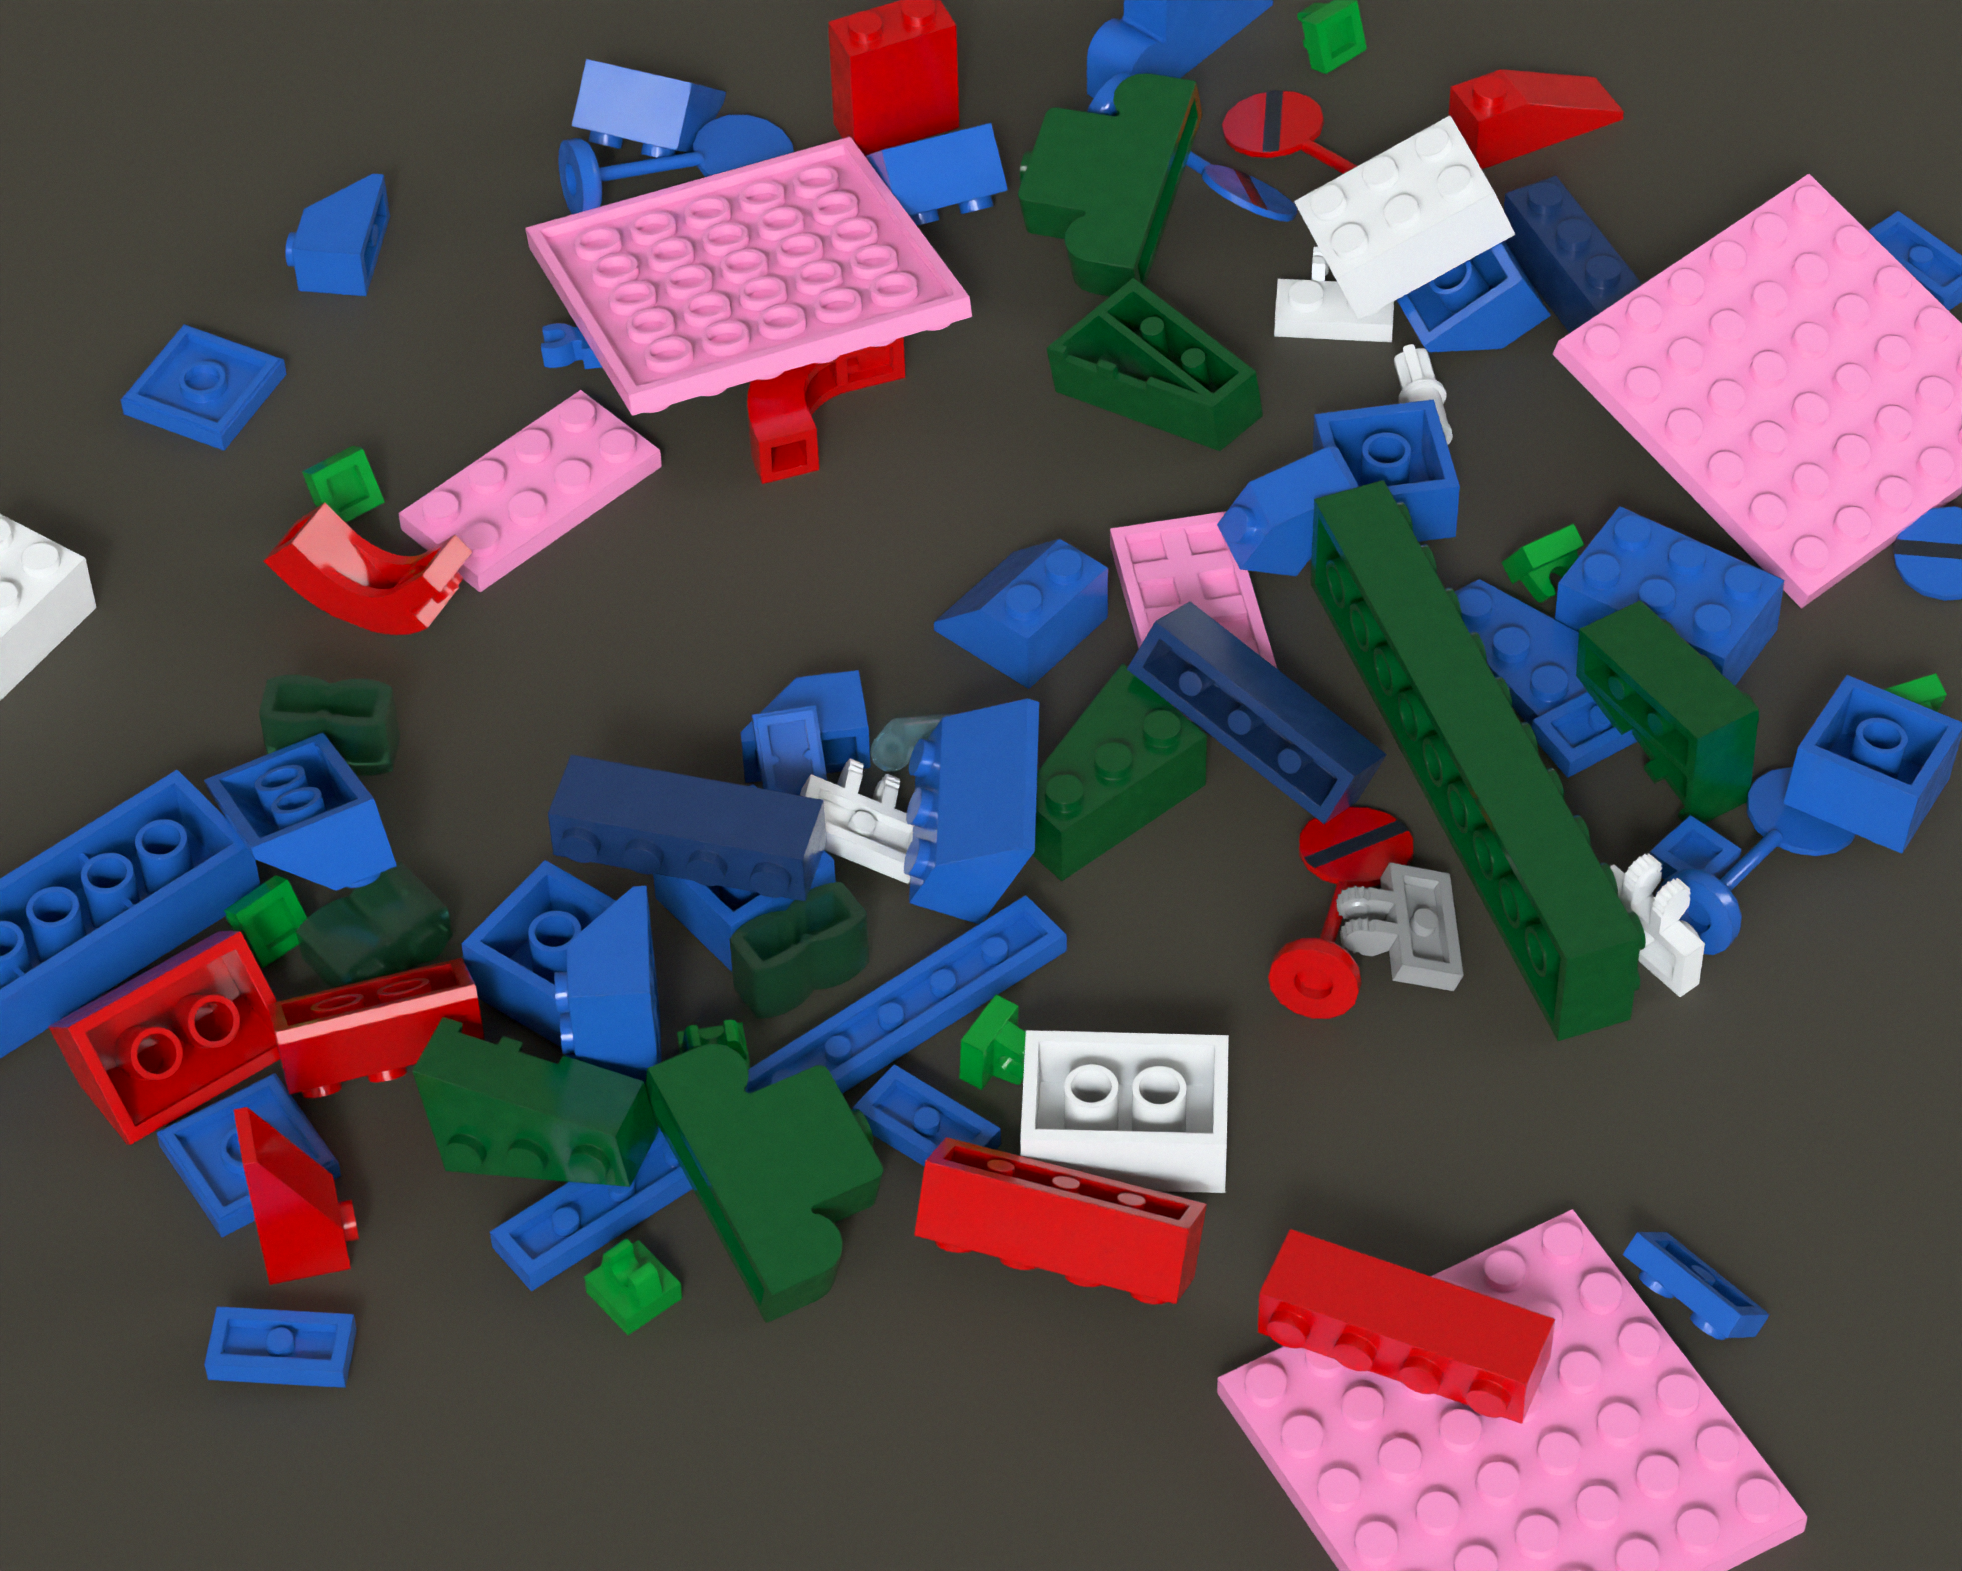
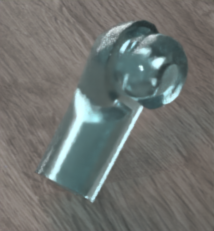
[870,713,951,772]

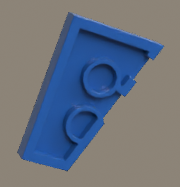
[1455,579,1587,726]

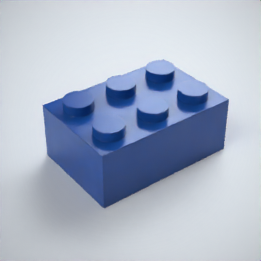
[1555,506,1785,686]

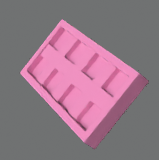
[399,390,662,592]
[1110,511,1277,722]

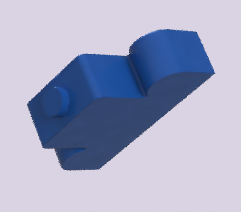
[1087,0,1273,98]

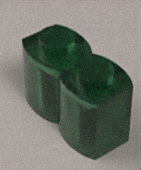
[259,674,400,776]
[296,862,453,989]
[729,882,869,1019]

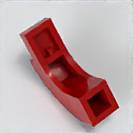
[747,337,905,484]
[263,503,473,635]

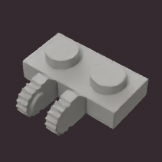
[1336,863,1464,991]

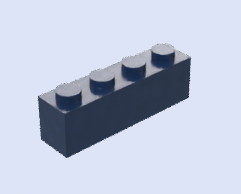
[1504,176,1643,333]
[1127,602,1387,824]
[548,754,826,901]

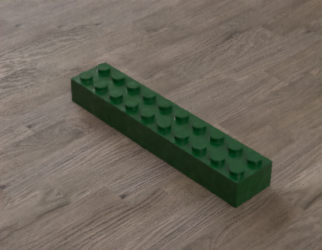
[1310,480,1646,1042]

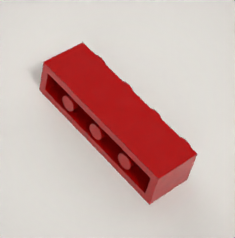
[914,1137,1207,1304]
[1258,1229,1555,1424]

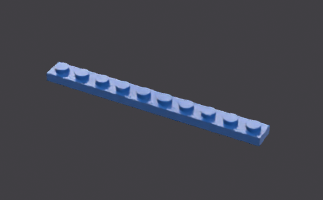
[490,895,1067,1291]

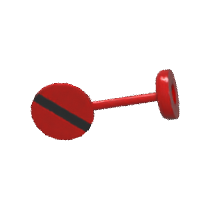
[1222,91,1357,174]
[1268,807,1413,1019]

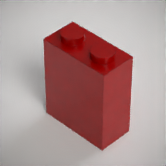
[828,0,959,156]

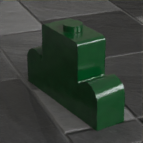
[1018,74,1203,297]
[645,1043,883,1323]

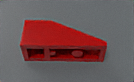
[1448,69,1624,170]
[233,1107,359,1285]

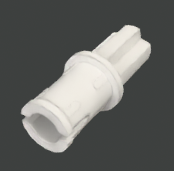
[1394,344,1453,445]

